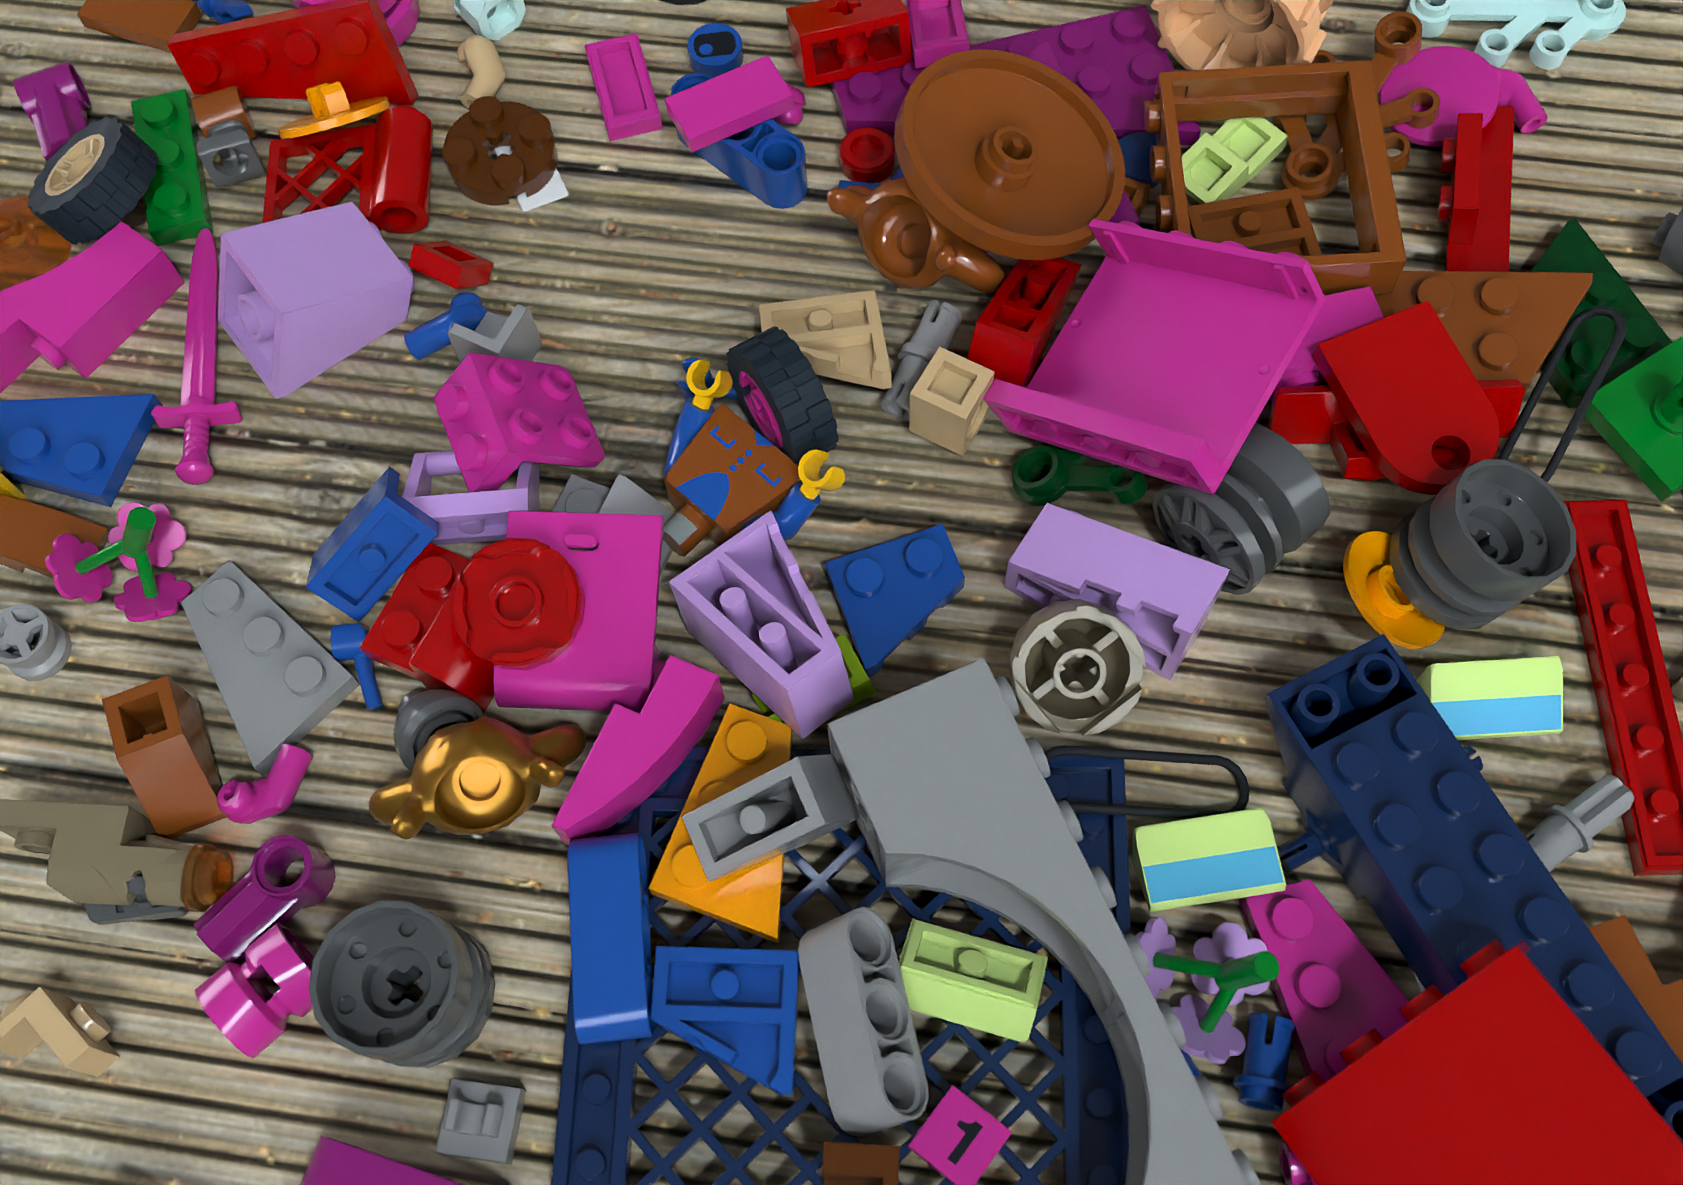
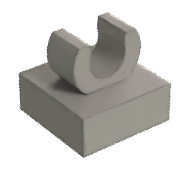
[435,1079,526,1165]

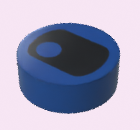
[688,23,743,78]

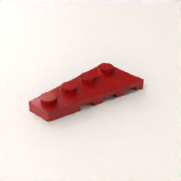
[167,0,419,105]

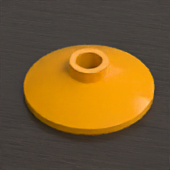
[1343,531,1445,650]

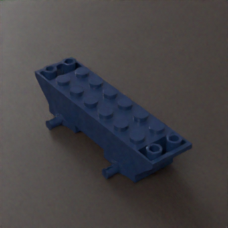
[1265,634,1683,1141]

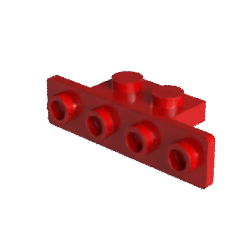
[1437,106,1514,272]
[1268,379,1525,481]

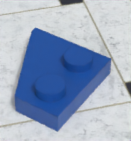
[825,524,965,677]
[650,946,800,1097]

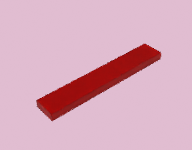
[1563,499,1683,876]

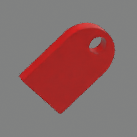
[1312,300,1500,495]

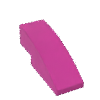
[551,655,725,845]

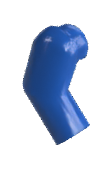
[404,292,488,360]

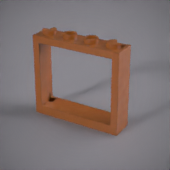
[1144,60,1407,296]

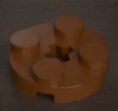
[442,96,558,206]

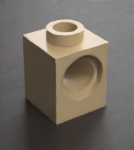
[909,346,995,456]

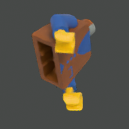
[663,360,845,557]

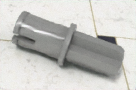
[1524,775,1635,872]

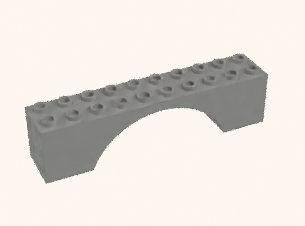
[827,658,1260,1185]

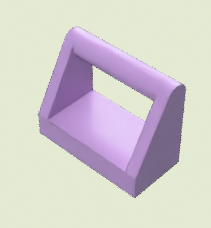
[402,450,540,545]

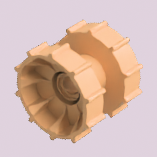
[1151,0,1334,71]

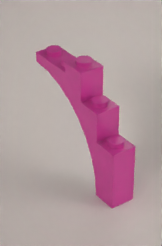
[0,221,185,393]

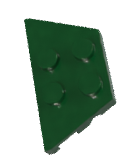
[1531,218,1672,408]

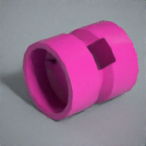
[194,922,314,1058]

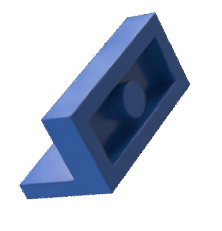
[306,466,439,622]

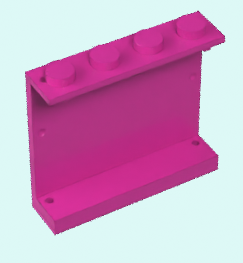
[983,219,1326,495]

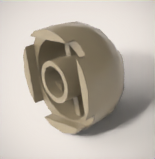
[1010,599,1146,736]

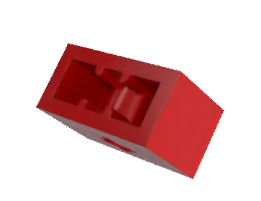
[786,0,913,88]

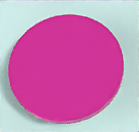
[1380,46,1500,147]

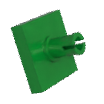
[1584,337,1683,502]

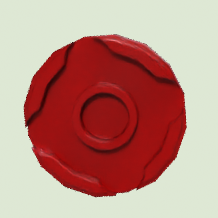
[450,538,585,670]

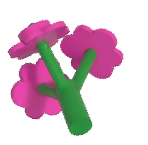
[45,502,192,622]

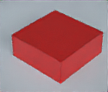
[408,240,494,289]

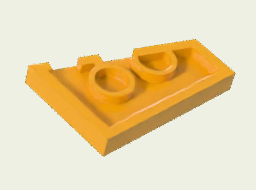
[648,703,793,944]

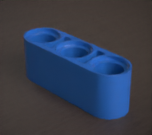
[670,73,808,209]
[568,832,655,1045]

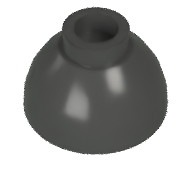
[393,689,484,771]

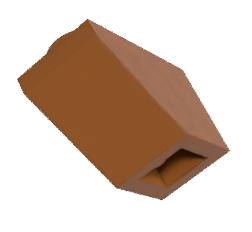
[102,675,227,839]

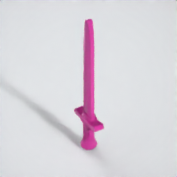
[151,228,243,485]

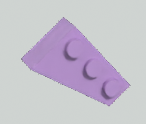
[669,510,854,739]

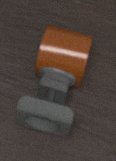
[191,85,267,189]

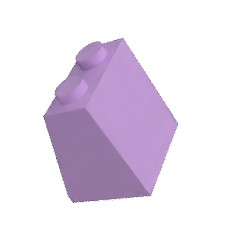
[218,201,414,399]

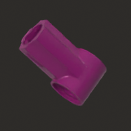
[13,61,92,161]
[193,835,336,965]

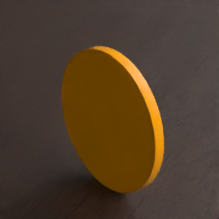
[278,81,390,139]

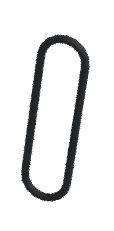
[1497,307,1627,482]
[1044,745,1250,819]

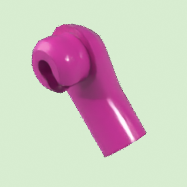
[217,744,313,824]

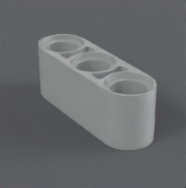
[798,907,928,1137]

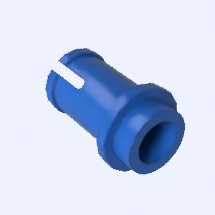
[1233,1013,1295,1112]

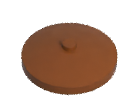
[894,49,1125,260]

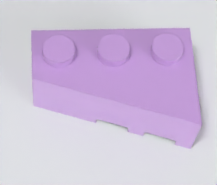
[1004,503,1230,681]

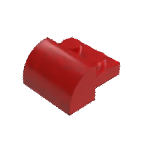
[359,543,494,715]

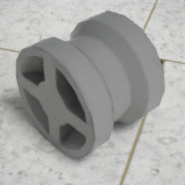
[0,604,72,681]

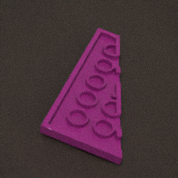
[832,5,1201,146]

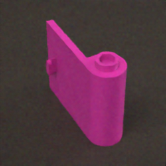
[494,511,667,712]

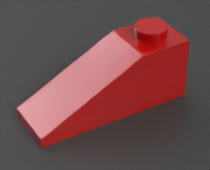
[967,257,1082,388]

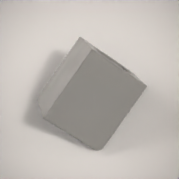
[447,304,543,363]

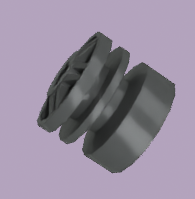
[1152,424,1330,595]
[1389,459,1576,630]
[308,901,496,1068]

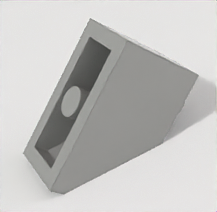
[682,754,860,882]

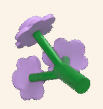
[1135,917,1280,1064]

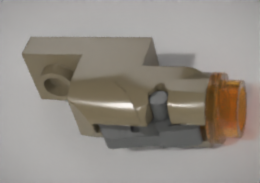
[0,799,234,925]

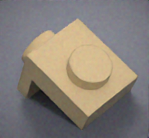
[0,987,120,1077]

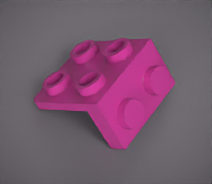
[433,352,605,492]

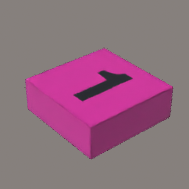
[908,1085,1012,1185]

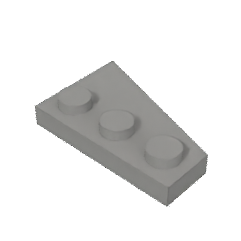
[181,560,360,776]

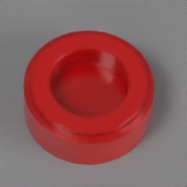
[839,127,895,183]

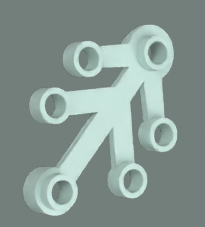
[1406,0,1626,70]

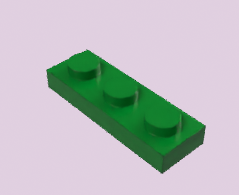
[131,89,213,246]

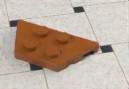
[1374,271,1593,393]

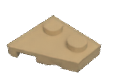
[758,290,892,389]

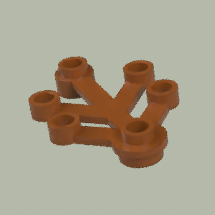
[1272,11,1440,200]

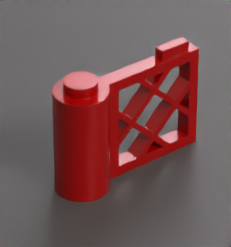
[262,105,433,234]

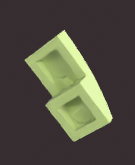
[1182,117,1287,204]

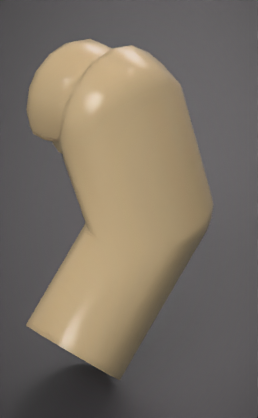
[457,35,506,109]

